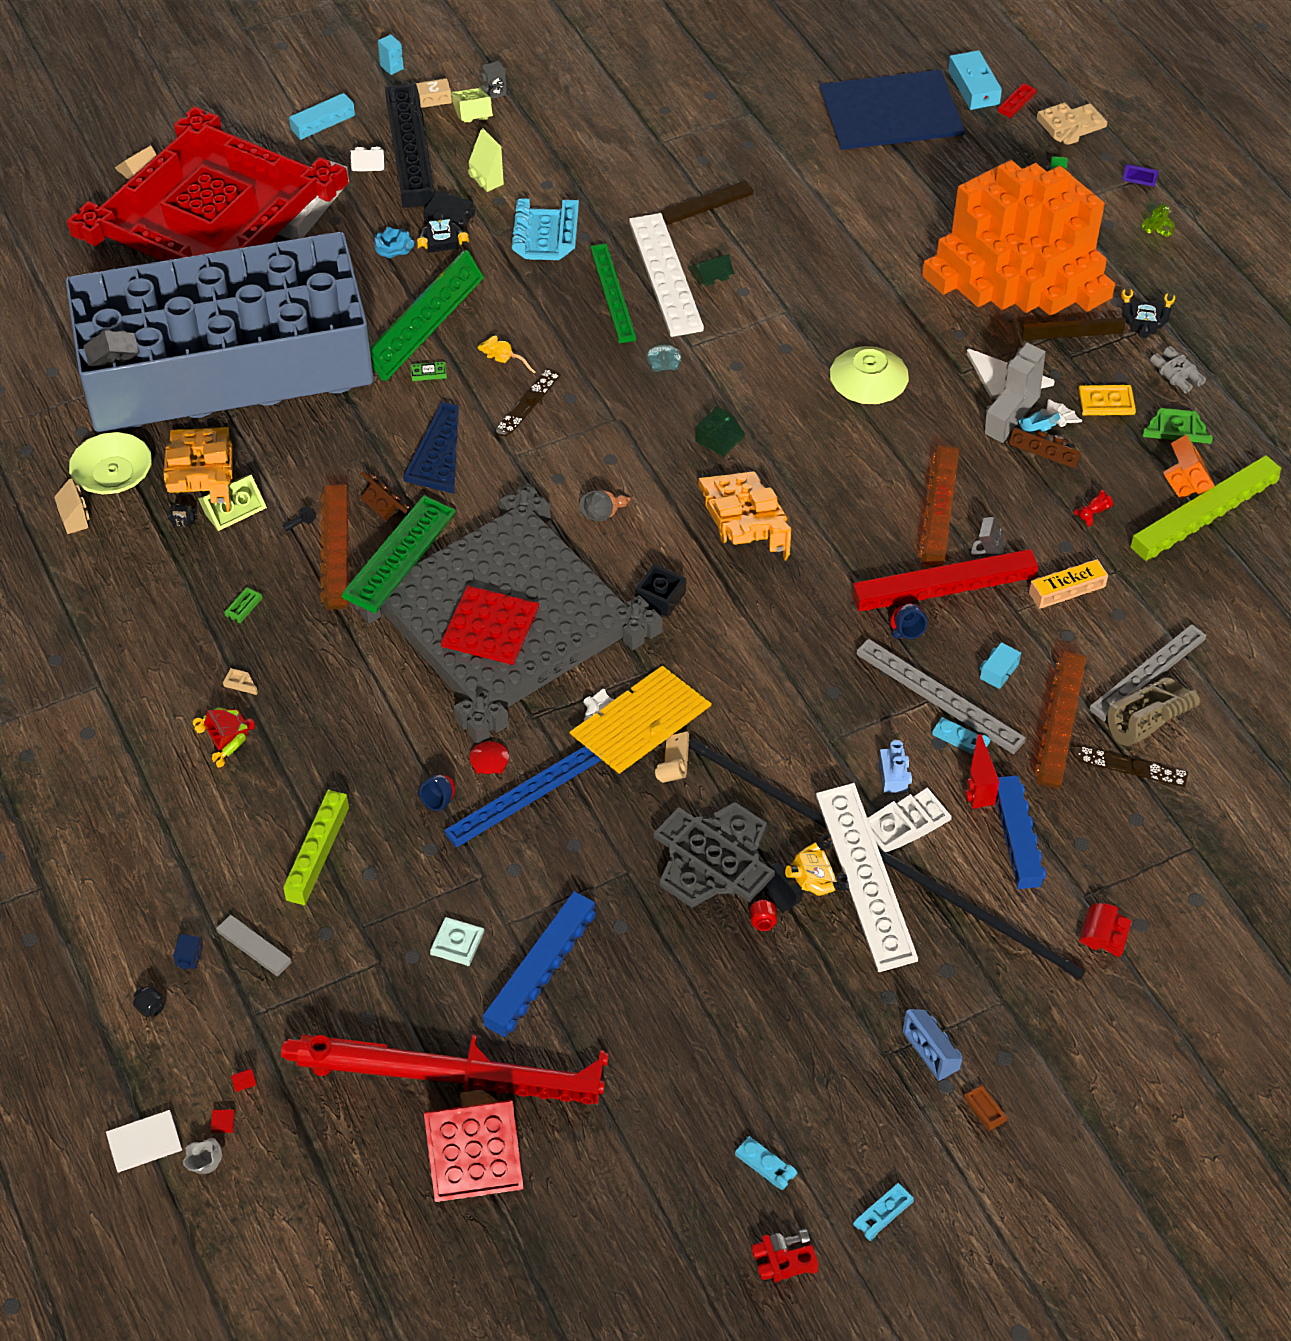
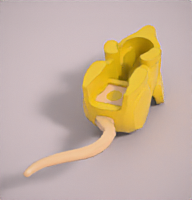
[478,336,535,373]

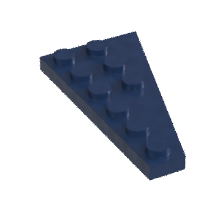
[403,402,459,494]

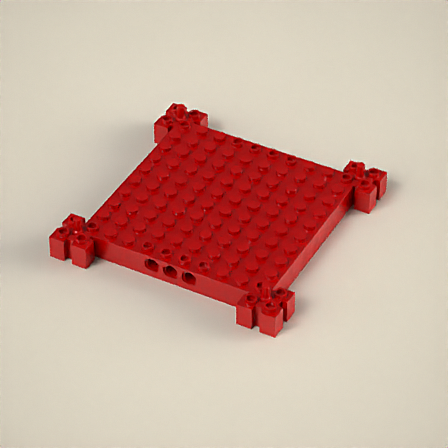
[66,106,349,261]

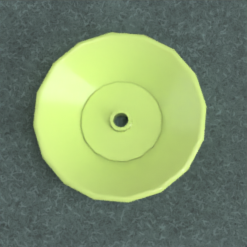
[830,346,909,404]
[69,432,152,495]

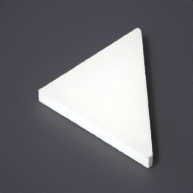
[967,349,1055,400]

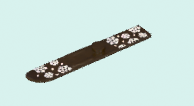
[496,368,561,436]
[1071,747,1188,787]

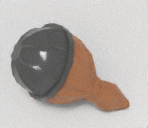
[580,490,630,521]

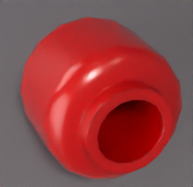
[750,899,777,931]

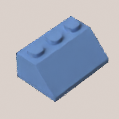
[902,1009,962,1081]

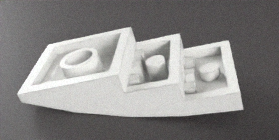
[867,787,951,852]

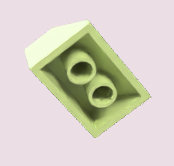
[198,475,267,531]

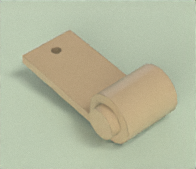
[655,731,689,783]

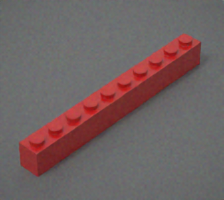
[852,549,1038,612]

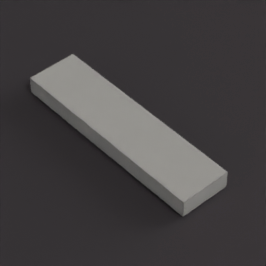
[216,915,292,977]

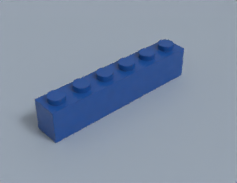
[996,776,1046,889]

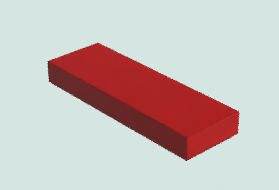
[998,83,1036,118]

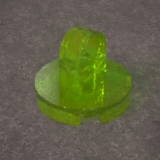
[1142,203,1175,236]

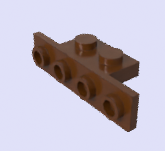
[1009,427,1081,468]
[360,471,412,520]

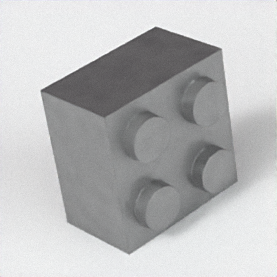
[84,330,139,367]

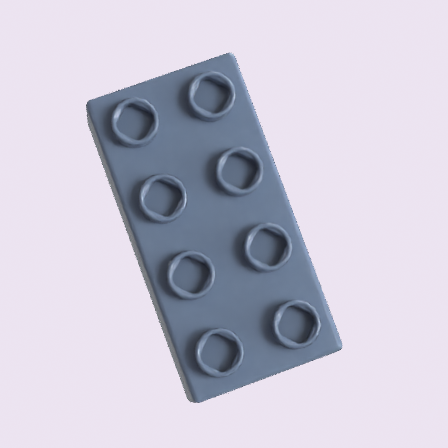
[66,232,374,432]

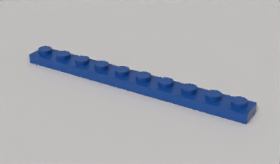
[445,746,601,848]

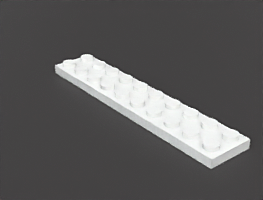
[629,213,704,337]
[816,783,918,972]

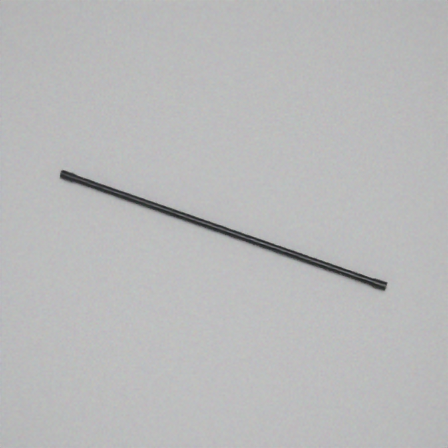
[688,738,1086,980]

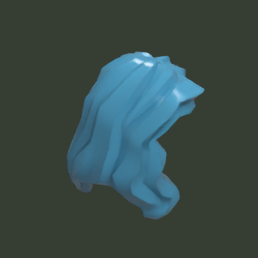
[374,227,415,258]

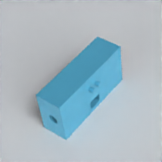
[948,50,1002,110]

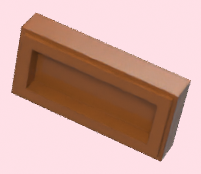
[964,1084,1007,1131]

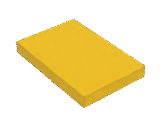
[1078,385,1136,415]

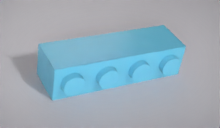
[289,93,355,140]

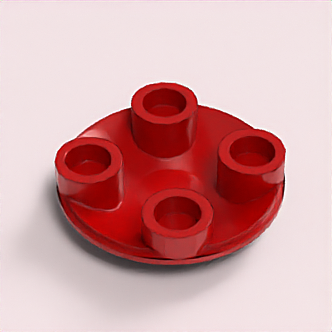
[470,741,509,774]

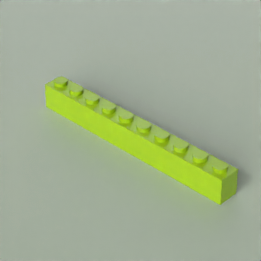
[1130,455,1281,561]

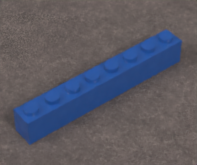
[483,892,596,1038]

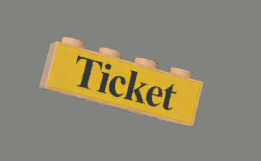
[1029,559,1108,609]

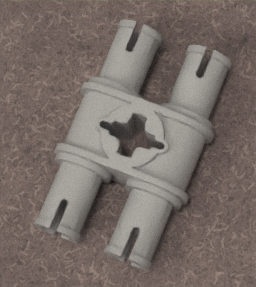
[1150,346,1206,394]

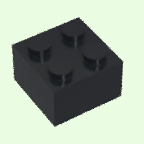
[635,564,686,618]

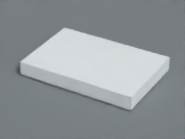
[106,1110,182,1172]

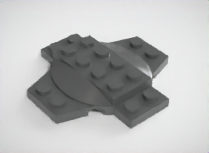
[654,802,775,908]

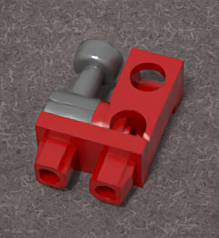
[751,1228,818,1282]

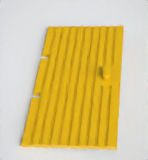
[569,666,712,774]

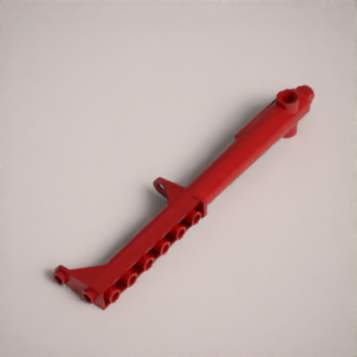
[281,1034,609,1104]

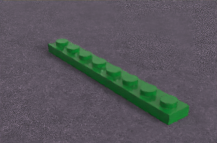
[590,243,636,344]

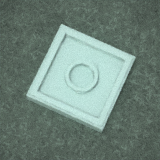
[430,917,484,966]

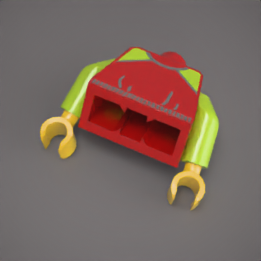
[193,708,255,767]

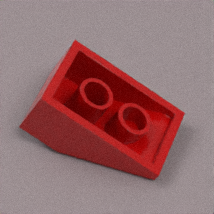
[965,734,1000,809]

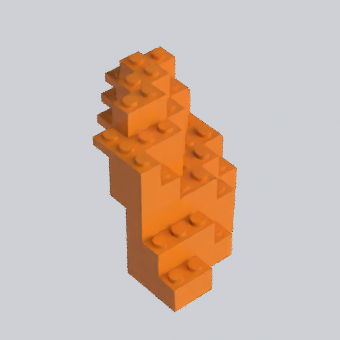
[922,160,1115,316]

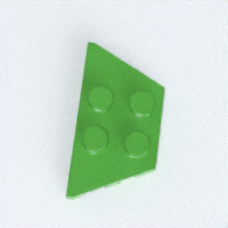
[1142,408,1213,444]

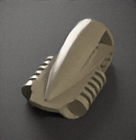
[1108,678,1200,746]

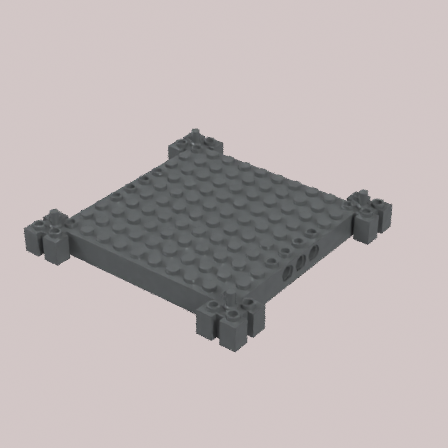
[346,483,663,745]

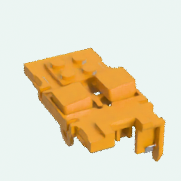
[164,427,233,512]
[698,471,791,560]

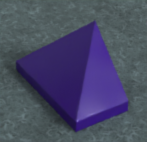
[1123,164,1158,187]

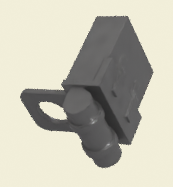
[971,517,1006,557]

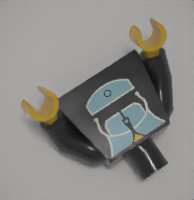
[417,212,469,253]
[1121,289,1175,338]

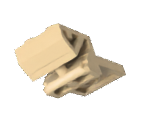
[1037,103,1108,145]

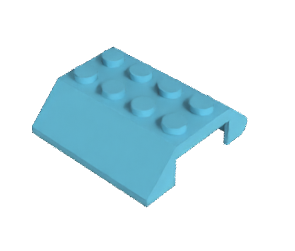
[512,199,579,260]

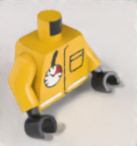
[785,833,849,896]

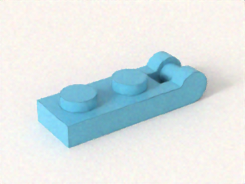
[932,717,990,755]
[735,1136,797,1190]
[853,1183,914,1241]

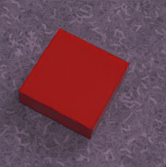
[231,1069,256,1092]
[211,1109,235,1133]

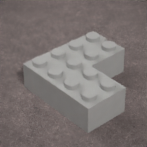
[984,343,1045,443]

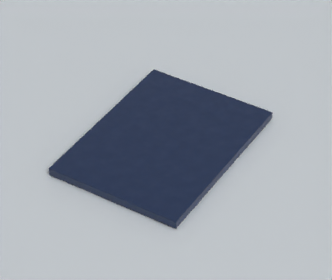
[819,70,965,150]

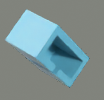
[378,34,404,75]
[980,642,1021,689]

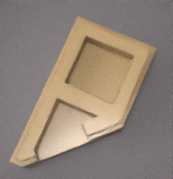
[223,668,258,695]

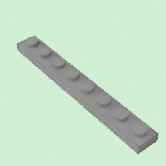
[1090,624,1206,721]

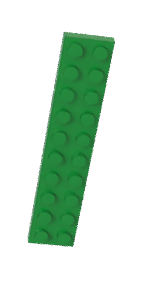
[370,250,484,381]
[341,495,456,614]

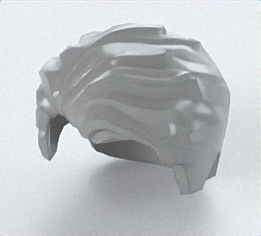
[183,1138,223,1174]

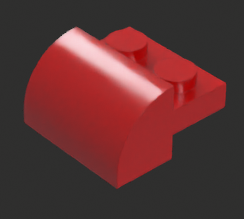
[1079,903,1132,957]

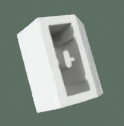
[351,147,386,171]

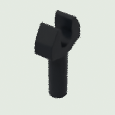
[282,506,316,532]

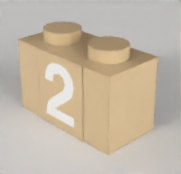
[416,79,452,108]

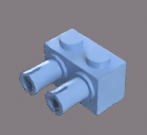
[879,740,912,793]

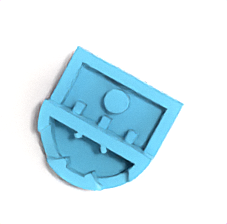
[1018,411,1061,432]

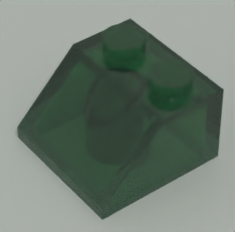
[688,254,735,286]
[695,406,745,457]

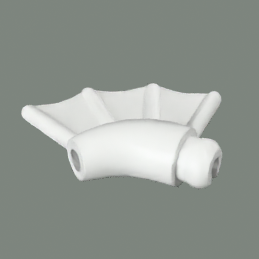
[1040,399,1082,427]
[583,689,614,721]

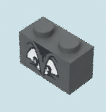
[480,61,506,100]

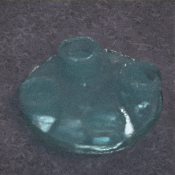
[647,345,681,372]

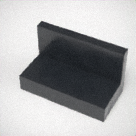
[762,862,803,913]

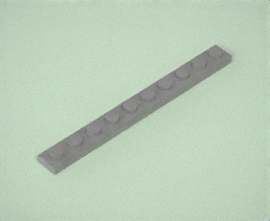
[857,639,1026,754]

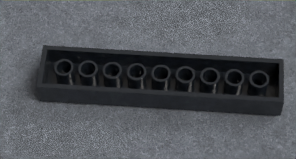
[385,84,434,208]

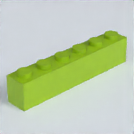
[283,790,349,905]

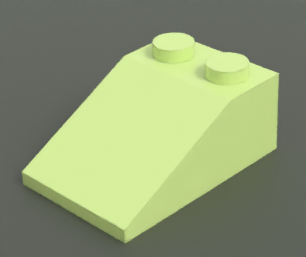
[451,88,493,122]
[468,129,504,192]

